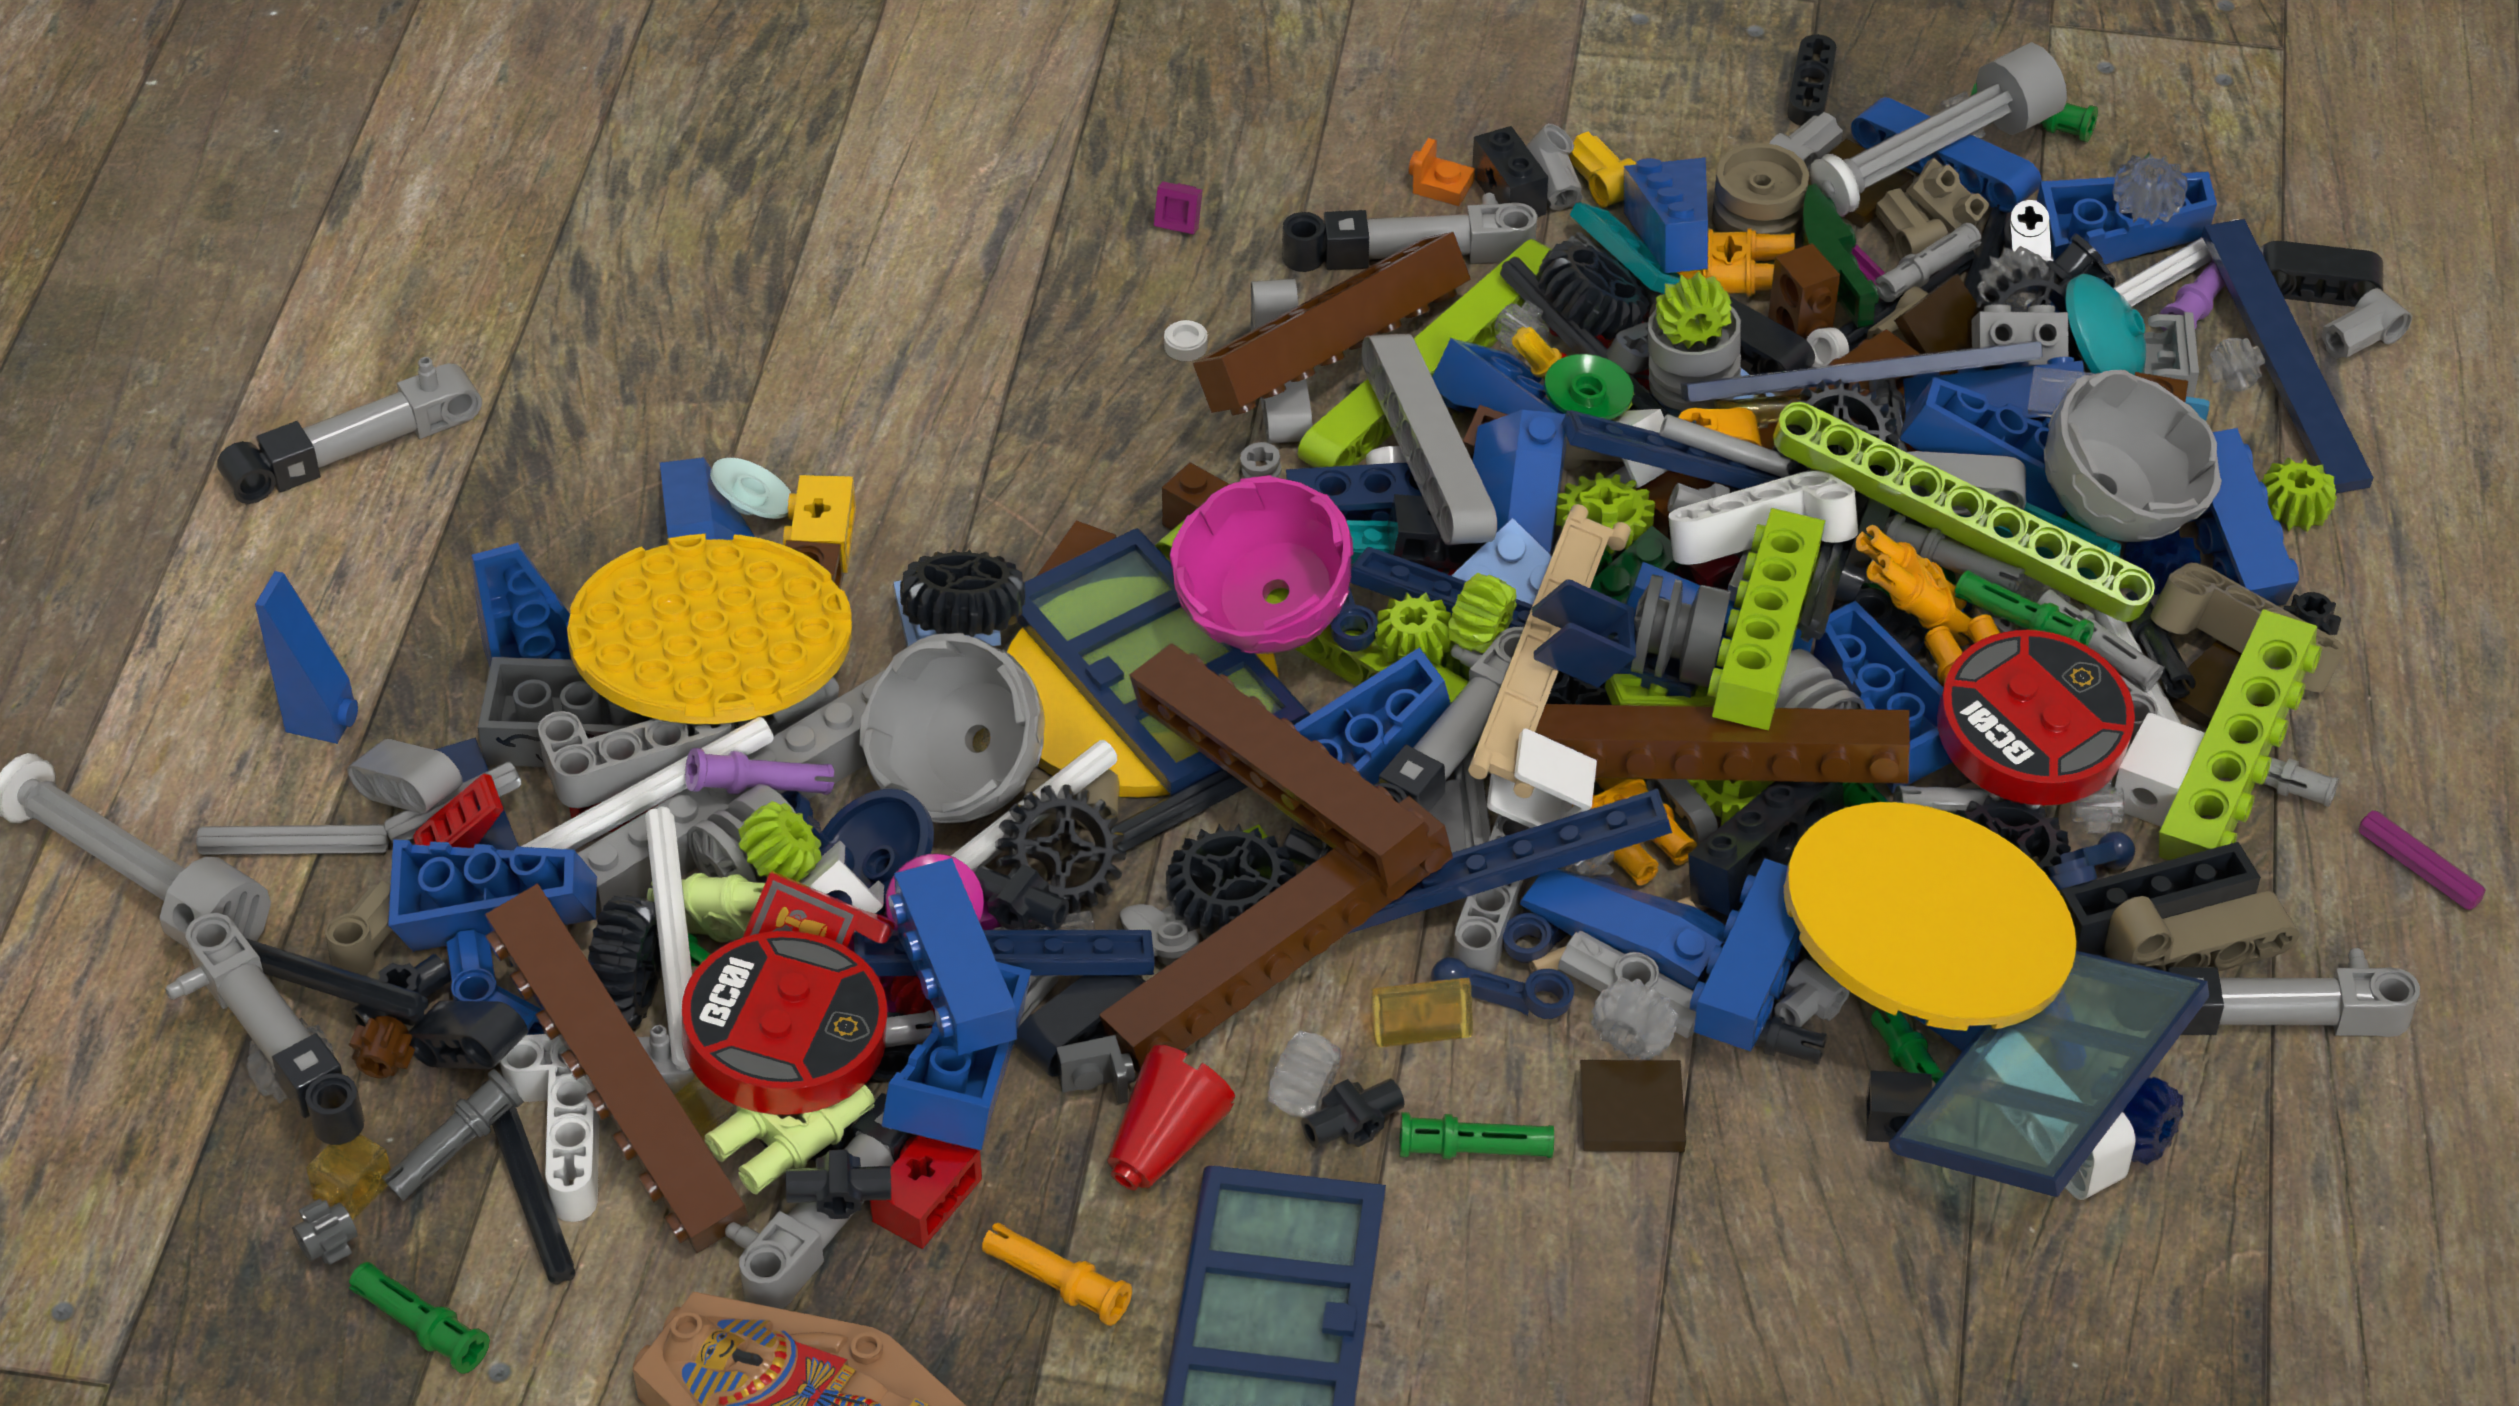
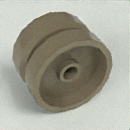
[1712,143,1810,238]

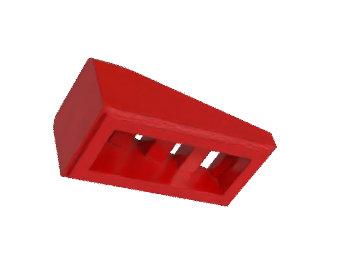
[413,773,504,848]

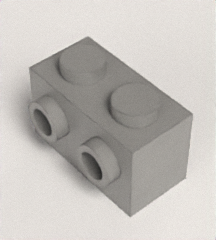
[1972,305,2068,371]

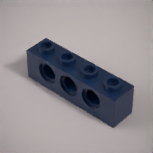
[1286,462,1422,521]

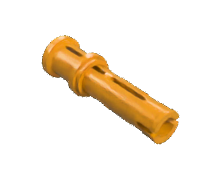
[982,1222,1132,1326]

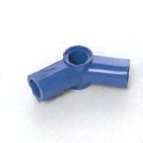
[446,929,545,1035]

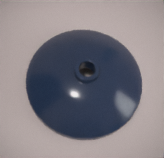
[822,789,934,915]

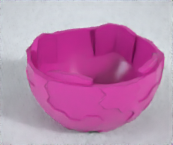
[1170,475,1353,654]

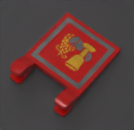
[743,871,895,948]

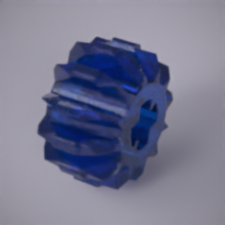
[2122,529,2201,598]
[2123,1076,2184,1165]

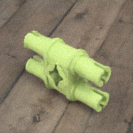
[647,873,765,943]
[705,1085,875,1194]

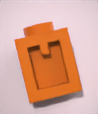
[1408,138,1475,206]

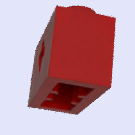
[870,1135,982,1249]

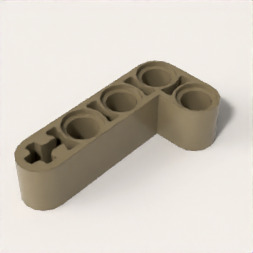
[2150,563,2345,692]
[2104,891,2299,972]

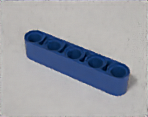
[1851,97,2042,213]

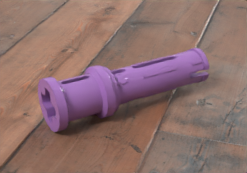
[2160,260,2225,331]
[685,748,834,795]

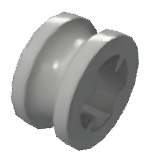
[1240,442,1282,478]

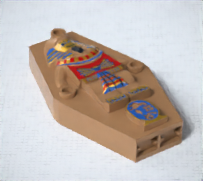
[633,1291,966,1406]

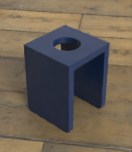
[1532,579,1636,688]

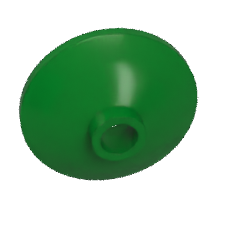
[1544,354,1634,420]

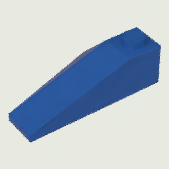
[1432,338,1565,415]
[1473,409,1567,555]
[660,457,755,540]
[255,571,358,744]
[1520,869,1726,991]

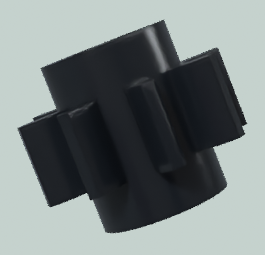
[2283,592,2341,635]

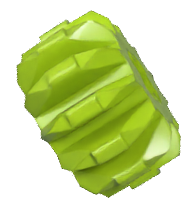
[1656,271,1732,349]
[2261,457,2337,532]
[1448,573,1517,653]
[1375,592,1453,664]
[738,801,822,882]

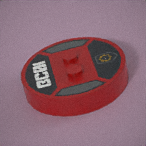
[1937,630,2135,806]
[682,931,887,1115]

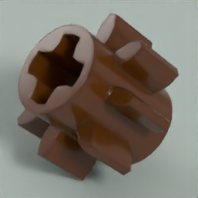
[349,1016,415,1079]

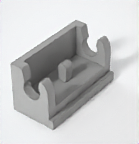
[2144,312,2199,398]

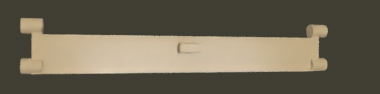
[1468,504,1631,798]

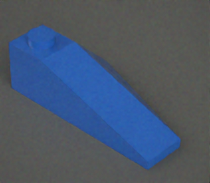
[471,543,572,667]

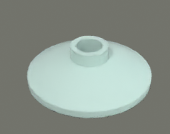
[710,458,791,519]

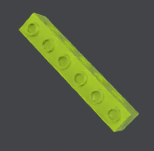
[1707,508,1826,731]
[2159,609,2322,860]

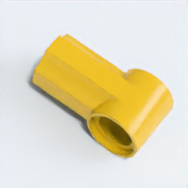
[1568,131,1636,208]

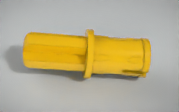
[1512,327,1562,380]

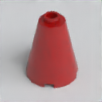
[1107,1045,1235,1191]

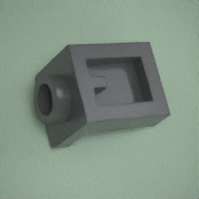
[1057,1035,1135,1104]

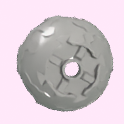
[2044,370,2222,542]
[859,633,1045,823]

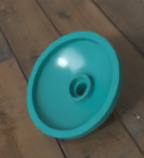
[2066,274,2146,375]

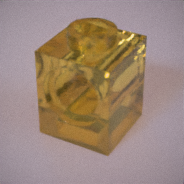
[306,1134,391,1221]

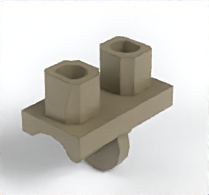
[1906,158,1989,233]

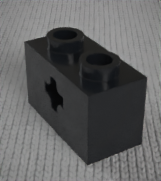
[1472,126,1549,217]
[1387,494,1487,569]

